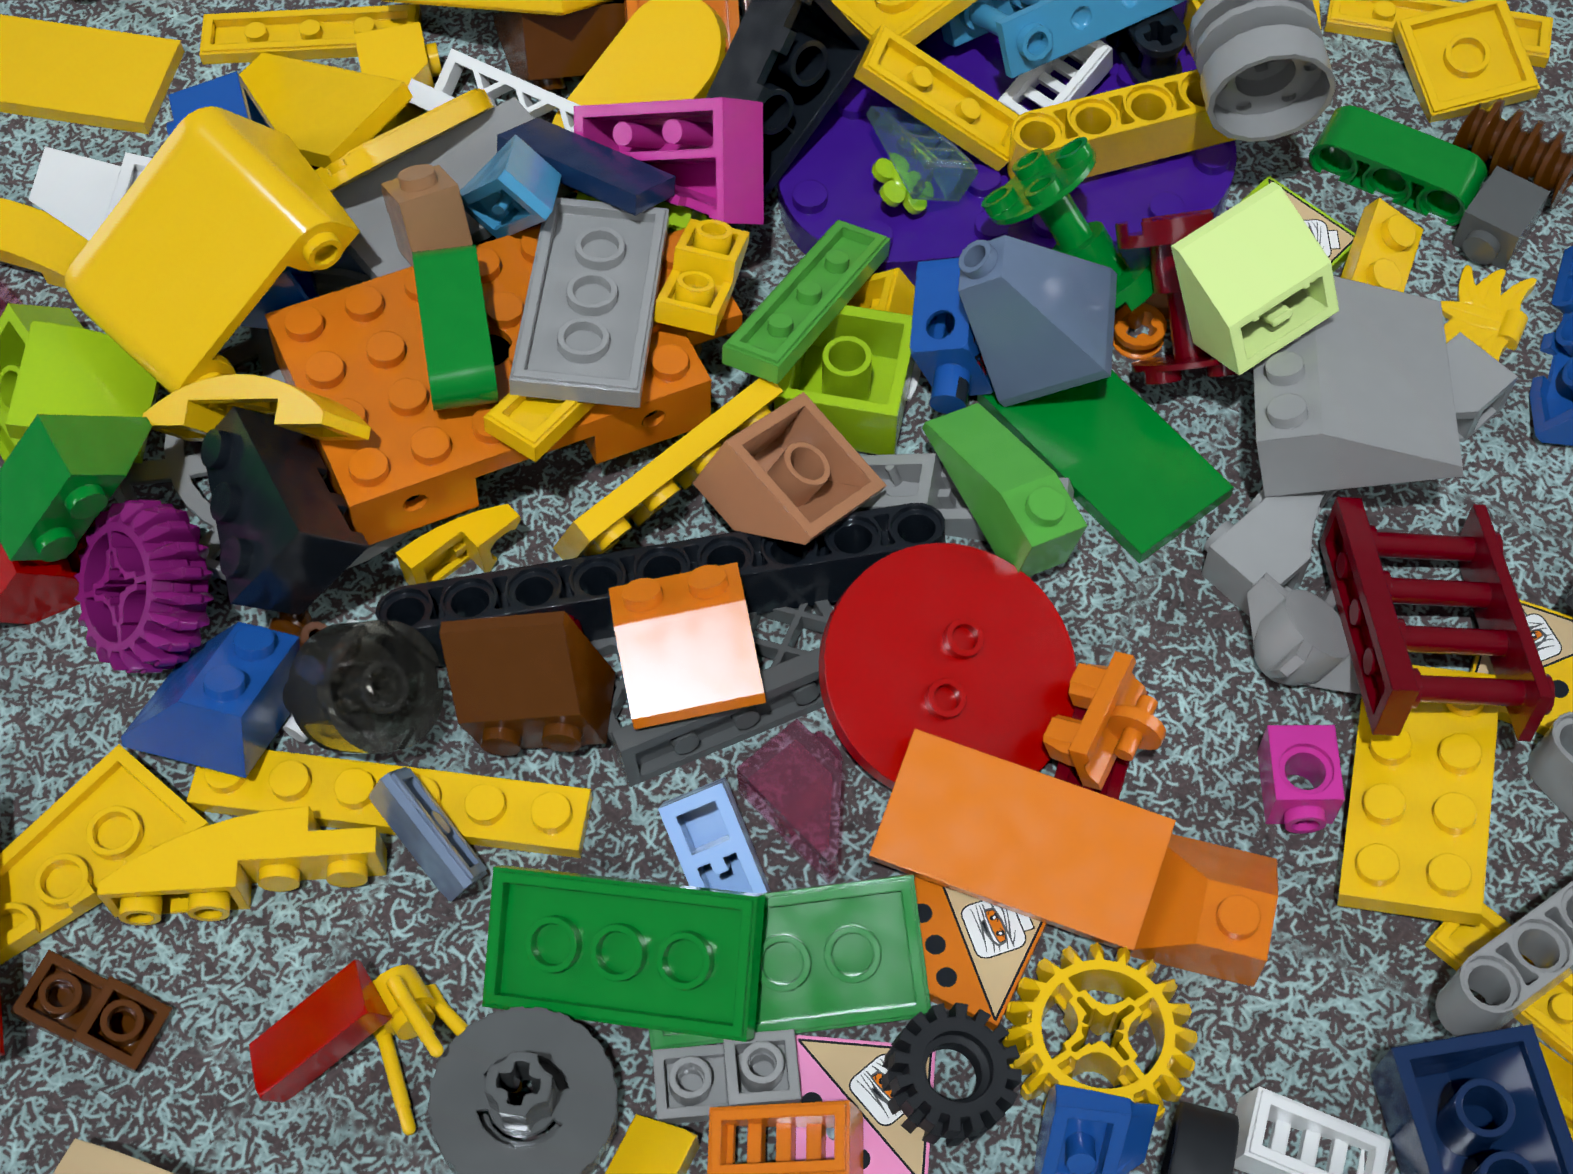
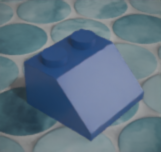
[121,621,302,778]

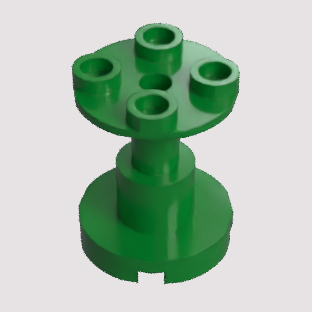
[981,137,1154,312]

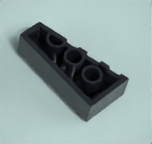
[698,0,869,230]

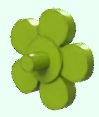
[872,153,932,215]

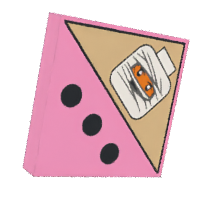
[795,1035,936,1174]

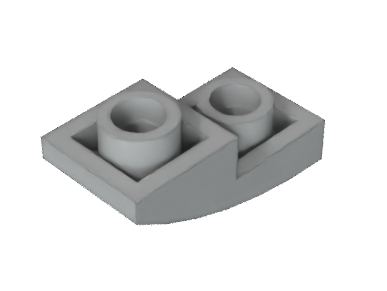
[652,1029,801,1125]

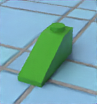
[922,403,1088,577]

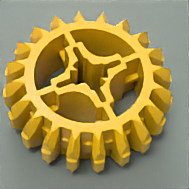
[1002,942,1197,1122]

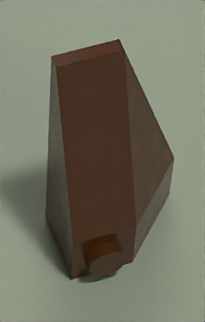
[493,3,626,90]

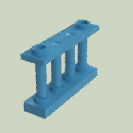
[941,0,1186,78]

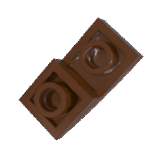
[10,950,172,1073]

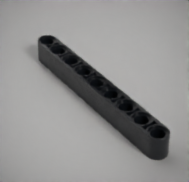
[375,503,946,671]

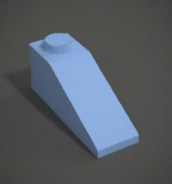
[658,777,771,893]

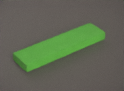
[722,220,890,384]

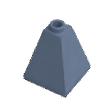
[958,235,1117,407]

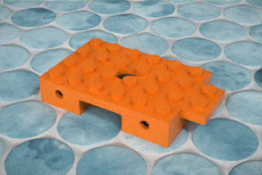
[264,225,743,545]

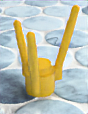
[372,964,522,1136]

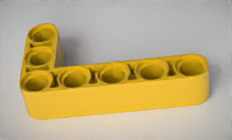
[1007,0,1237,179]

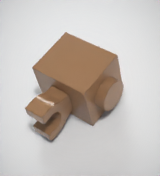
[381,164,473,268]

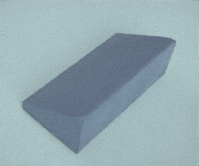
[369,767,488,901]

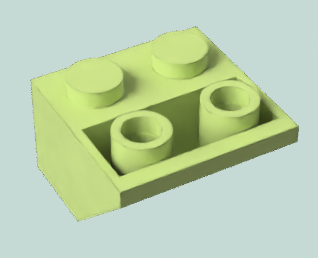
[1171,182,1339,376]

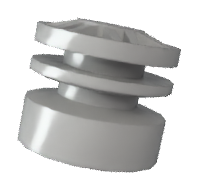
[1188,0,1336,142]

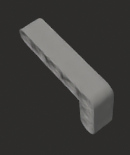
[1435,712,1573,1037]

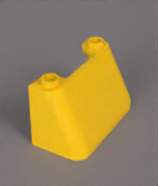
[64,106,360,394]

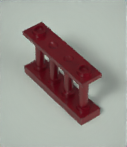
[1319,497,1555,742]

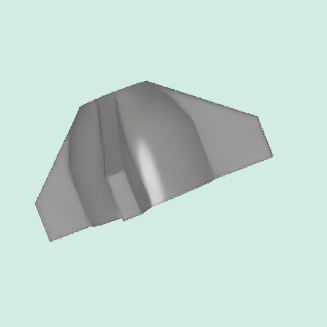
[1247,572,1361,694]

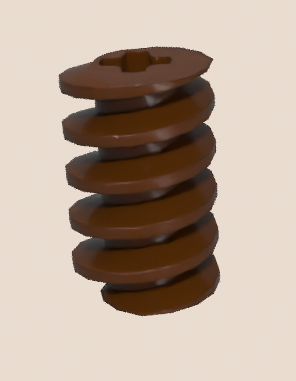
[1453,98,1573,211]

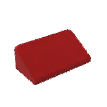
[249,959,393,1103]

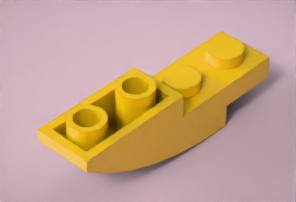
[97,806,387,926]

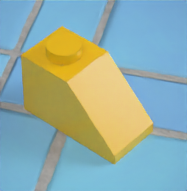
[354,21,442,137]

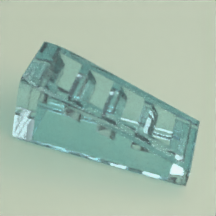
[866,106,978,202]

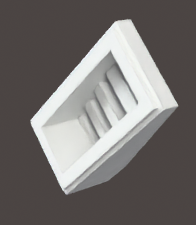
[998,40,1113,115]
[1234,1086,1391,1174]

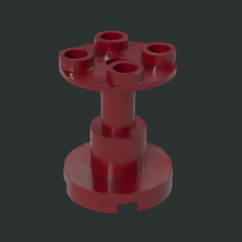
[1115,207,1236,385]

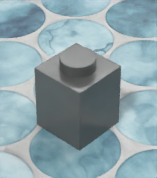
[1452,166,1550,270]

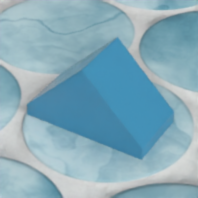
[460,134,562,239]

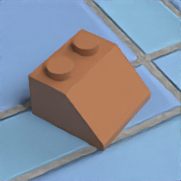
[693,392,887,545]

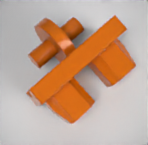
[1043,651,1166,791]

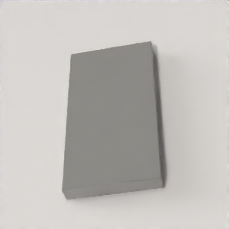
[332,97,575,280]
[509,197,669,408]

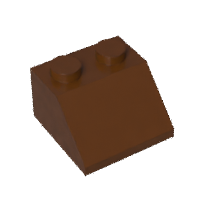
[439,611,616,756]

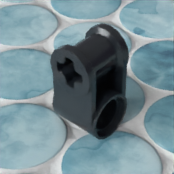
[1105,7,1187,84]

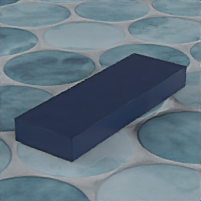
[497,117,676,216]

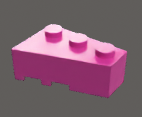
[573,97,764,225]

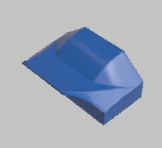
[1034,1084,1159,1174]

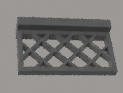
[591,599,833,787]

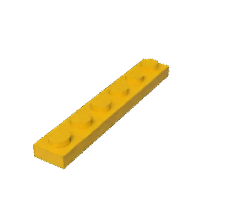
[186,750,593,858]

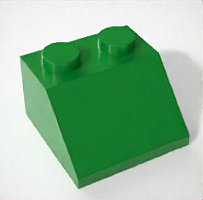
[0,414,152,562]

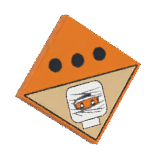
[914,877,1047,1031]

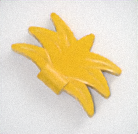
[1441,265,1537,361]

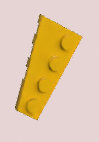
[0,744,209,965]

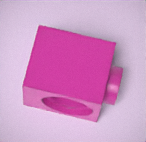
[1257,725,1345,834]

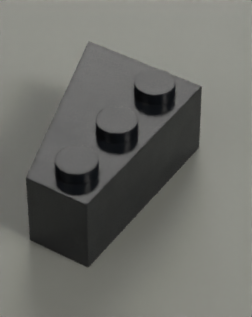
[201,406,369,615]

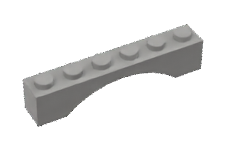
[1201,332,1518,617]

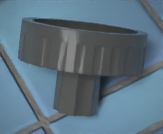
[428,1006,619,1174]

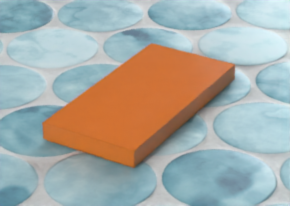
[869,729,1176,954]

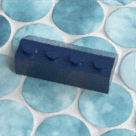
[1371,1024,1573,1174]

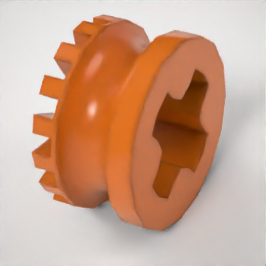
[1113,303,1167,360]

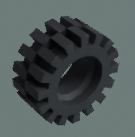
[881,1003,1022,1147]

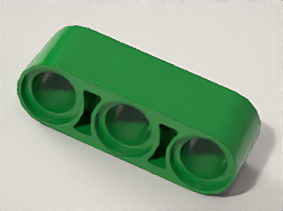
[1309,105,1488,226]
[412,245,499,411]

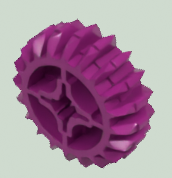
[74,499,214,674]

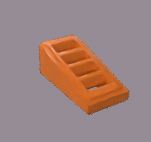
[707,1100,863,1174]

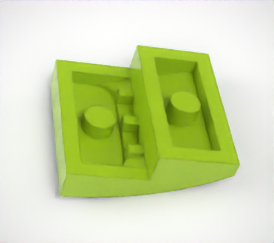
[5,320,160,463]

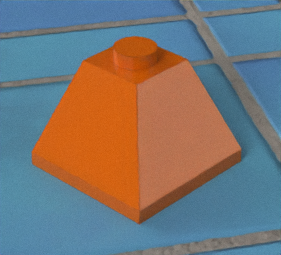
[1117,834,1278,987]

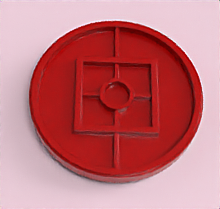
[818,543,1077,790]

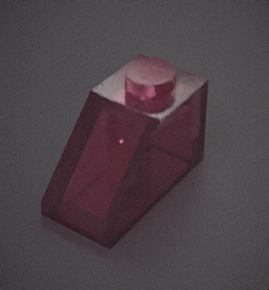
[737,719,843,884]

